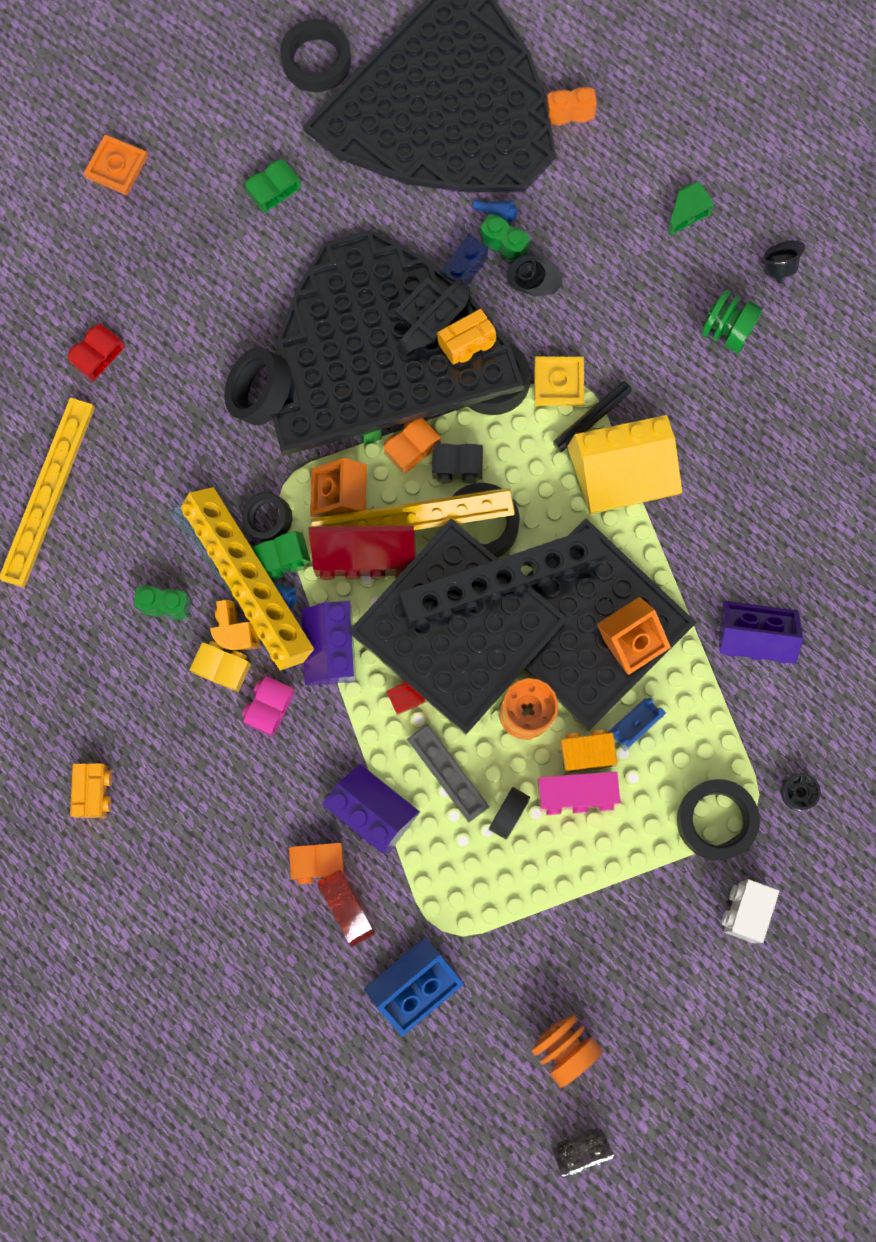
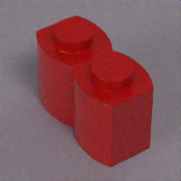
[67,323,125,382]

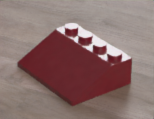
[309,525,416,580]

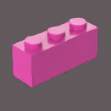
[537,772,621,816]

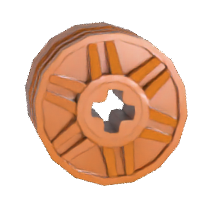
[499,678,558,740]
[531,1014,604,1088]

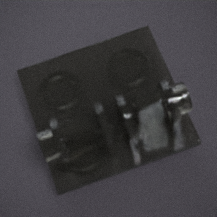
[551,1128,615,1178]

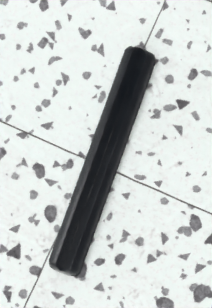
[553,381,632,452]

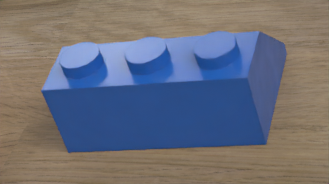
[364,937,464,1037]

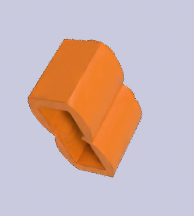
[547,87,597,125]
[383,418,441,474]
[289,843,345,885]

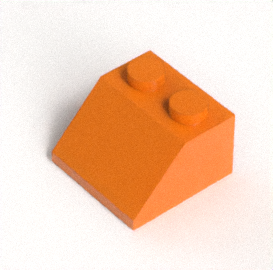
[310,458,367,517]
[597,597,671,675]

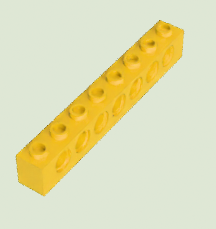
[180,487,314,670]

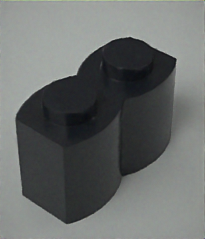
[432,444,483,484]

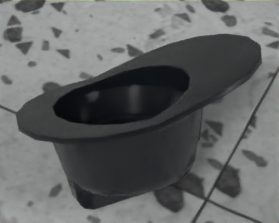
[760,240,805,284]
[507,254,562,297]

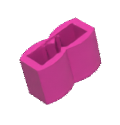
[242,676,295,737]

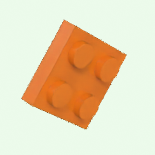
[83,135,149,196]

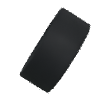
[242,492,293,541]
[489,787,531,840]

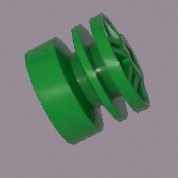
[701,289,763,354]

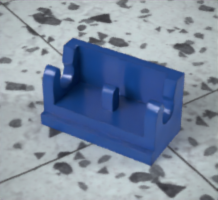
[608,697,666,751]

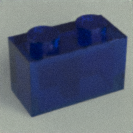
[441,235,488,285]

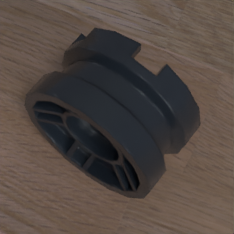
[781,773,821,811]

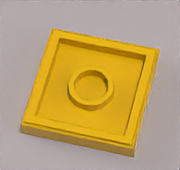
[534,356,584,406]

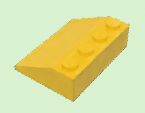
[567,415,682,514]

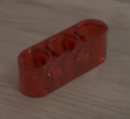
[317,869,375,947]

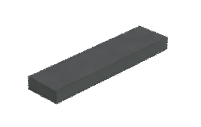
[407,724,490,823]

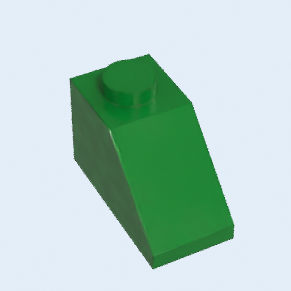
[667,181,714,235]

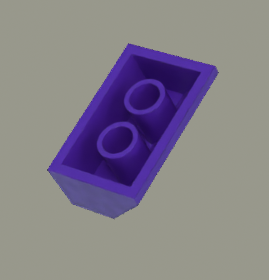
[301,601,356,685]
[719,601,803,664]
[322,764,420,853]

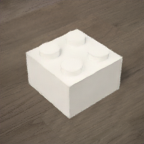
[721,880,779,943]

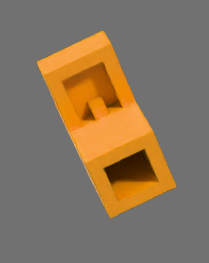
[210,600,260,651]

